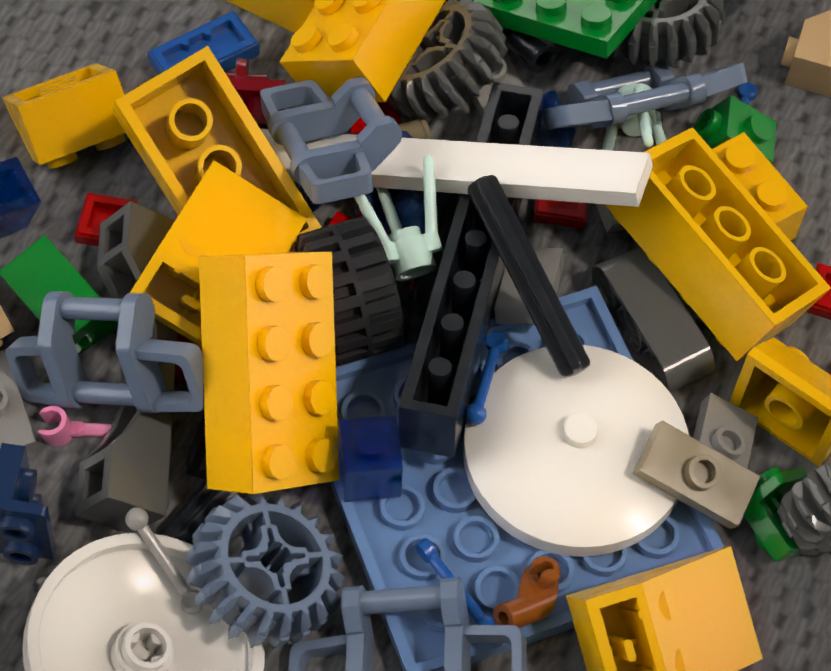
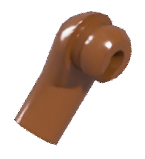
[493,556,561,628]

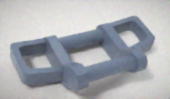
[542,62,748,130]
[260,77,402,204]
[5,291,204,413]
[288,577,527,671]

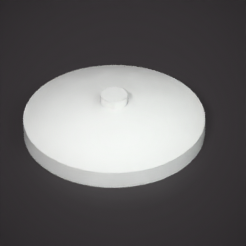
[463,345,689,557]
[22,533,265,671]

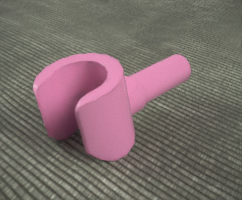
[38,406,112,447]

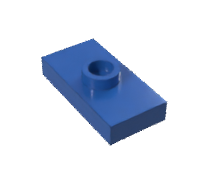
[147,11,260,75]

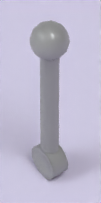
[125,507,204,615]

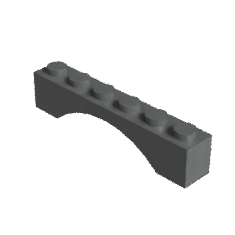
[75,201,179,532]

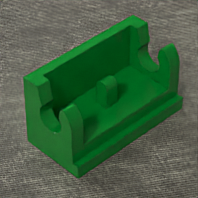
[0,235,119,354]

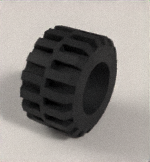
[295,216,404,366]

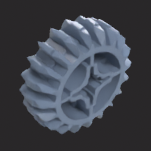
[185,493,345,650]

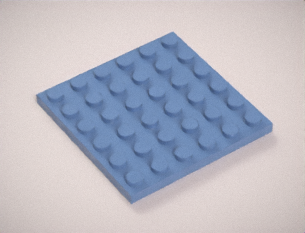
[329,286,724,671]

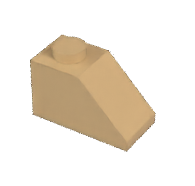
[780,10,831,97]

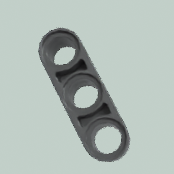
[591,247,715,392]

